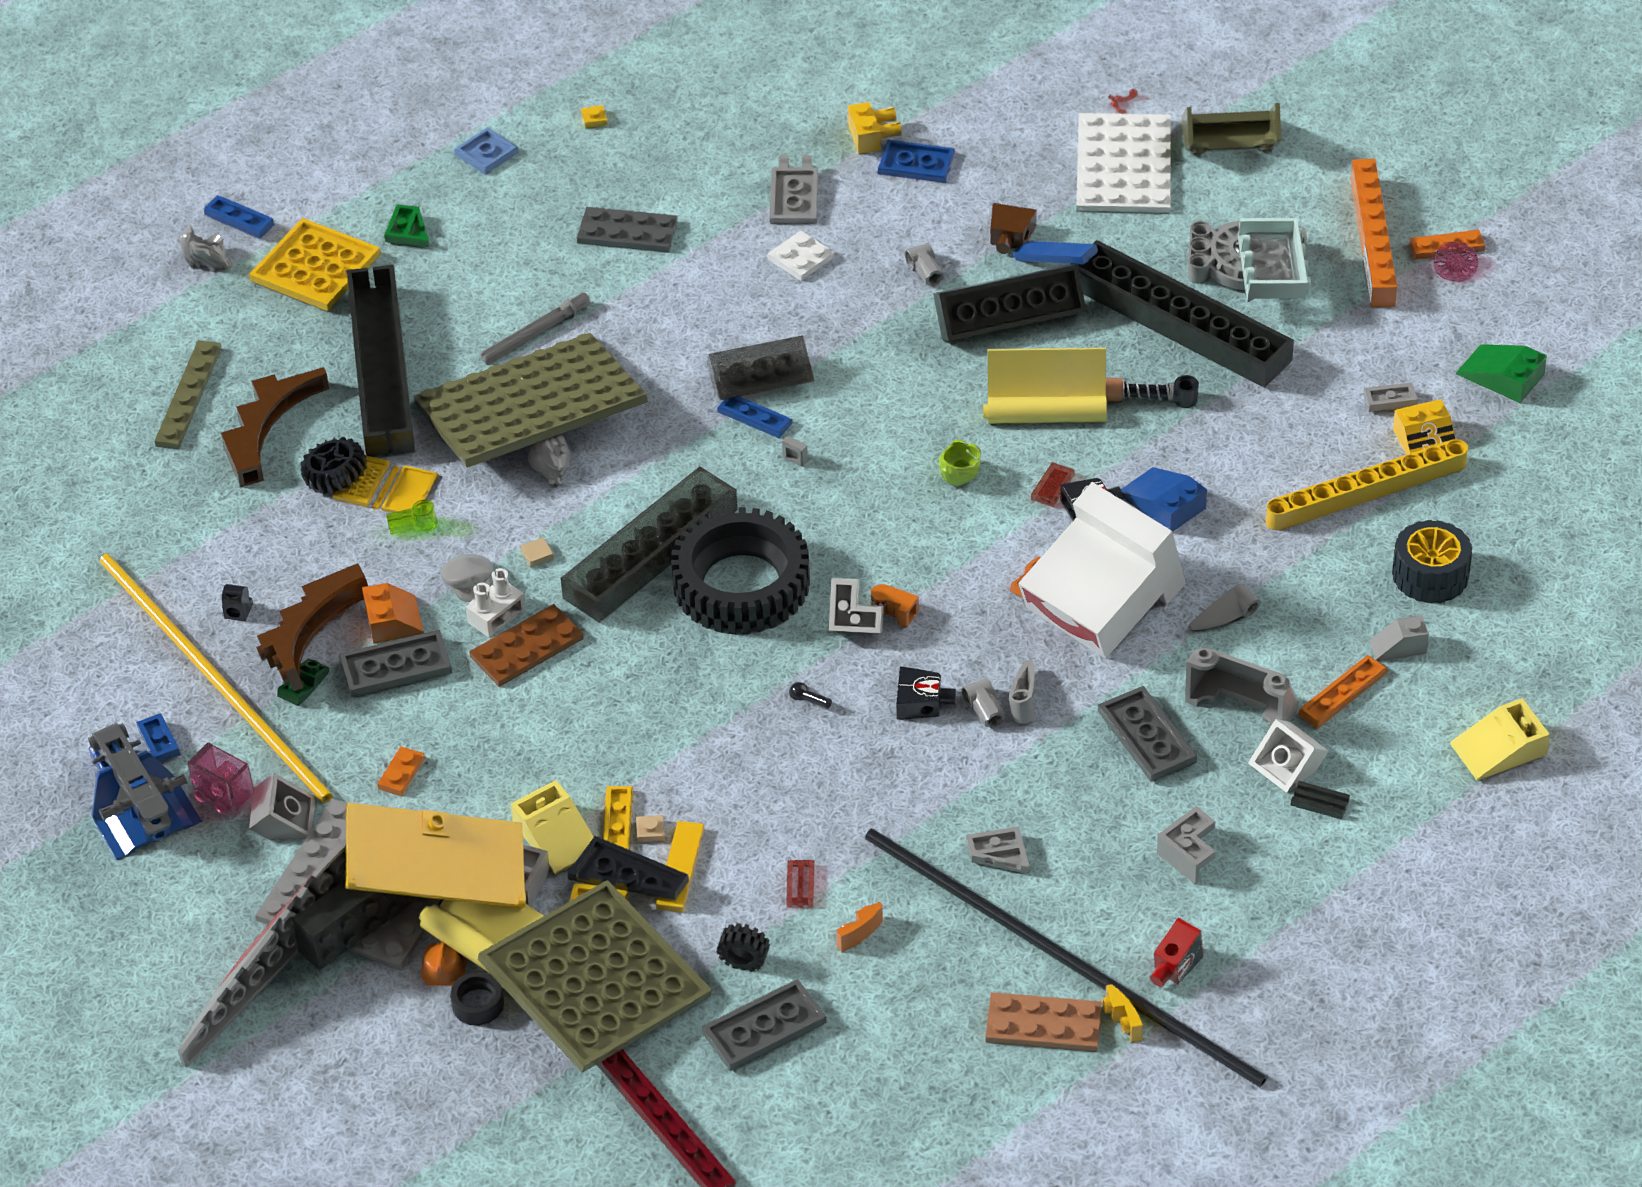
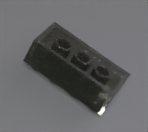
[707,335,814,401]

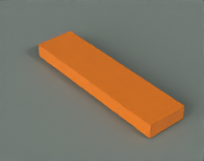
[1298,655,1388,729]

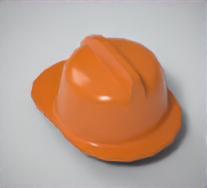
[421,942,467,986]

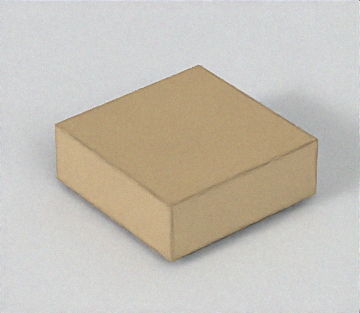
[520,538,554,568]

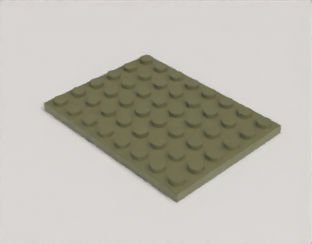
[413,333,648,468]

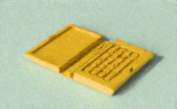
[332,456,439,518]

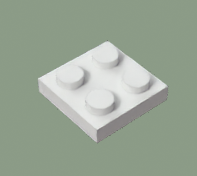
[768,230,834,281]

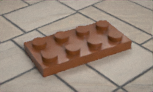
[469,604,584,687]

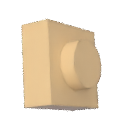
[636,815,664,843]

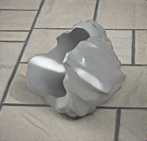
[177,226,233,272]
[528,434,570,486]

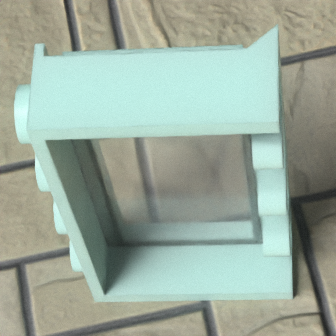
[1238,218,1311,303]

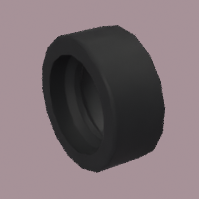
[450,972,504,1026]

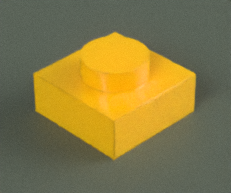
[581,105,608,129]

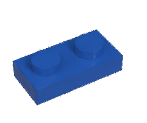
[136,713,180,762]

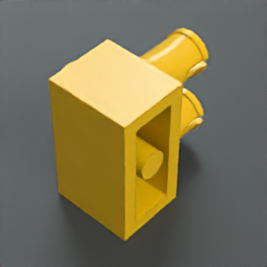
[847,102,902,154]

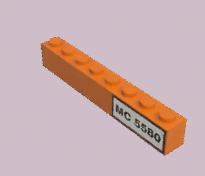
[1350,159,1397,307]

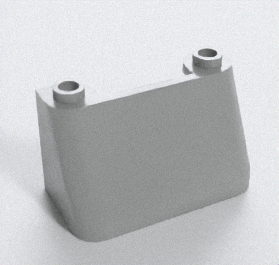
[1185,647,1299,729]

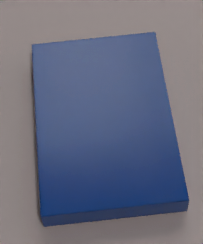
[878,139,955,183]

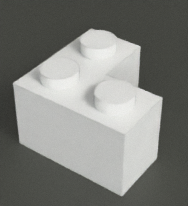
[829,578,884,633]

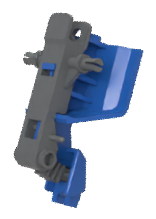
[88,723,202,860]

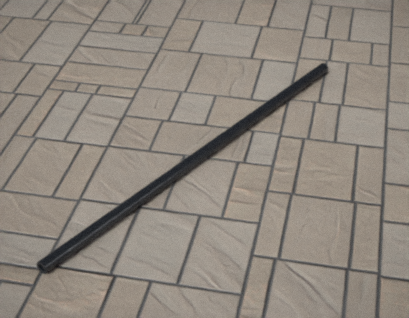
[865,828,1267,1088]

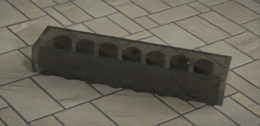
[560,466,738,623]

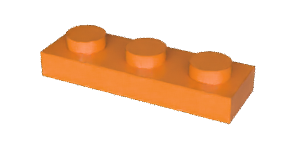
[1409,229,1485,260]

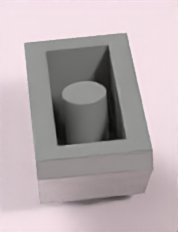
[1369,615,1429,661]

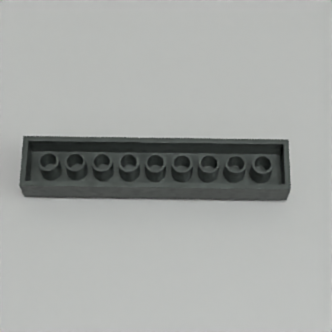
[1078,240,1294,388]

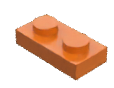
[377,746,425,796]

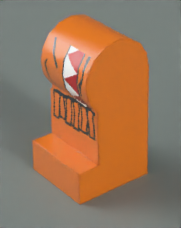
[871,584,919,628]

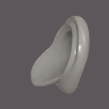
[441,554,493,602]

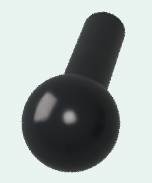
[789,682,832,708]

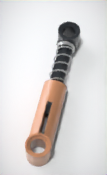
[1106,375,1199,408]

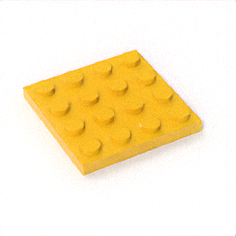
[249,218,381,311]

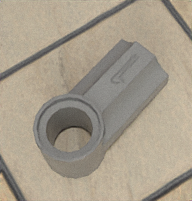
[905,243,944,286]
[961,678,1005,728]

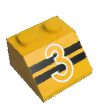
[1393,399,1455,454]

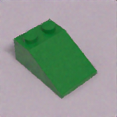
[1456,344,1547,403]

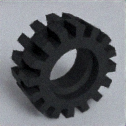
[716,923,770,972]

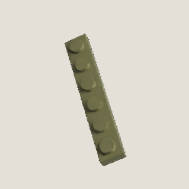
[155,340,222,450]

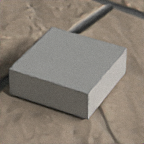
[782,436,808,467]

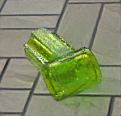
[386,499,438,535]

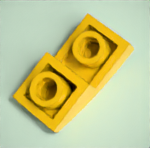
[1102,984,1143,1043]

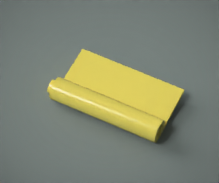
[983,348,1107,424]
[419,899,544,973]

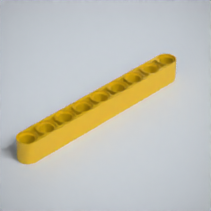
[1265,439,1468,531]

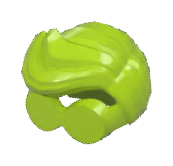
[938,439,981,486]

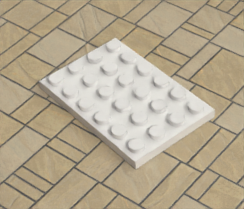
[1077,113,1171,213]

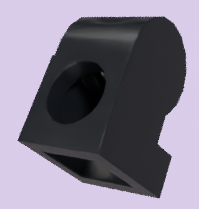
[221,584,253,622]

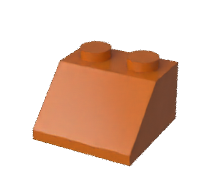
[362,583,424,644]

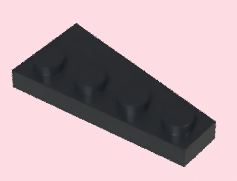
[567,836,689,900]

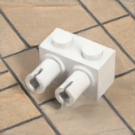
[466,568,526,638]

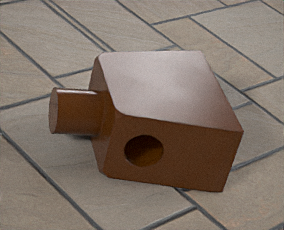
[990,203,1037,254]

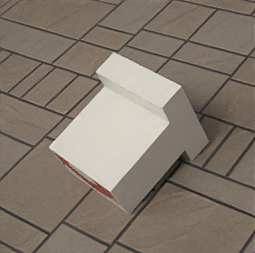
[1018,482,1186,658]

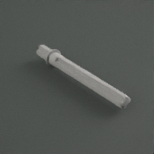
[480,292,591,364]

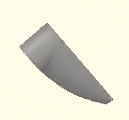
[1189,584,1261,630]
[1009,660,1035,724]

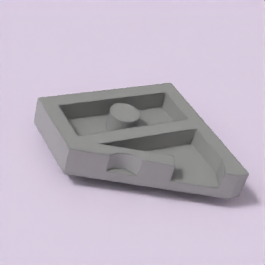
[966,826,1030,873]

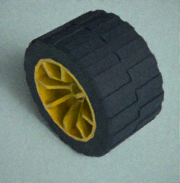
[1392,520,1472,603]

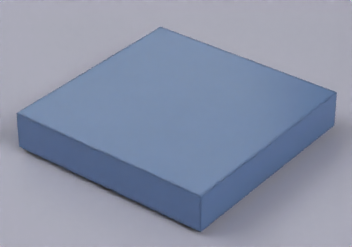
[454,127,519,175]

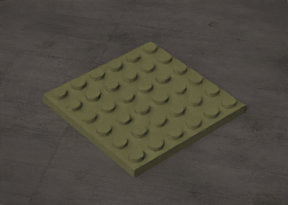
[478,880,712,1073]

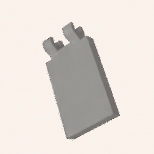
[769,155,818,223]

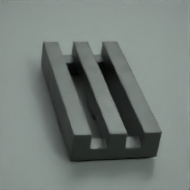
[1290,781,1350,820]

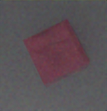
[187,742,254,817]

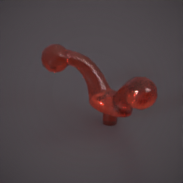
[1108,89,1138,114]

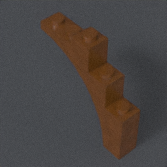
[221,367,329,487]
[256,563,368,692]

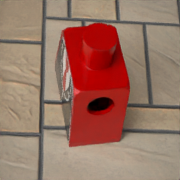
[1149,917,1204,987]

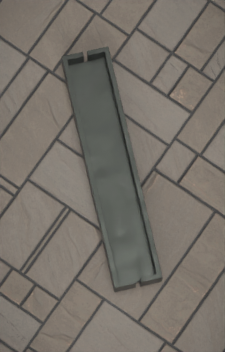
[346,264,415,457]

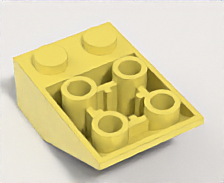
[1450,698,1550,781]
[510,780,593,875]

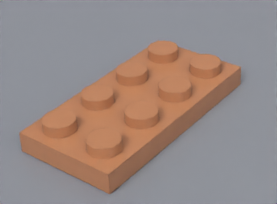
[985,992,1102,1052]

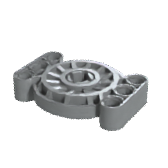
[1187,221,1307,290]

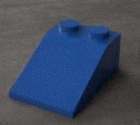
[1121,467,1207,532]

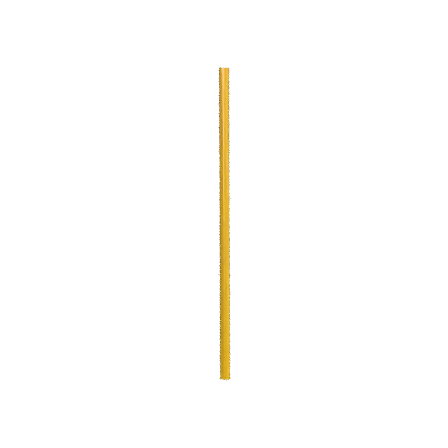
[99,554,333,804]

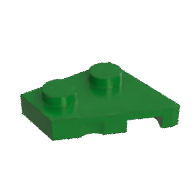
[384,204,429,247]

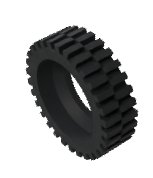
[671,507,810,634]

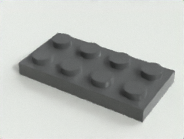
[577,207,678,253]
[339,630,452,697]
[1098,686,1197,782]
[702,979,827,1072]

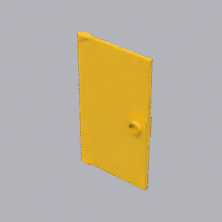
[346,802,526,908]

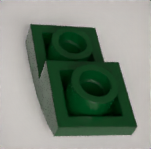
[277,658,330,706]

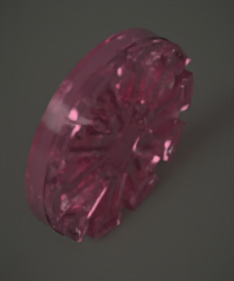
[1433,241,1479,282]

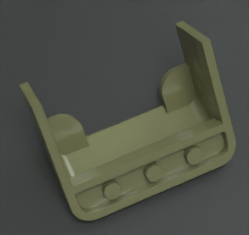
[1181,103,1282,154]

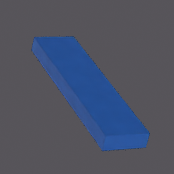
[1013,241,1098,264]

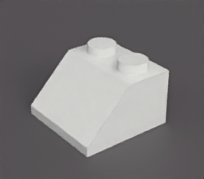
[1248,719,1329,793]

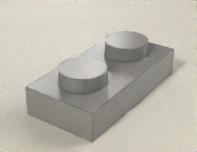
[1363,383,1418,412]

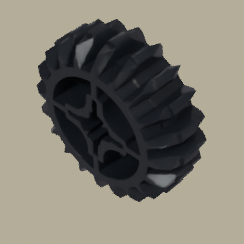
[300,437,367,495]

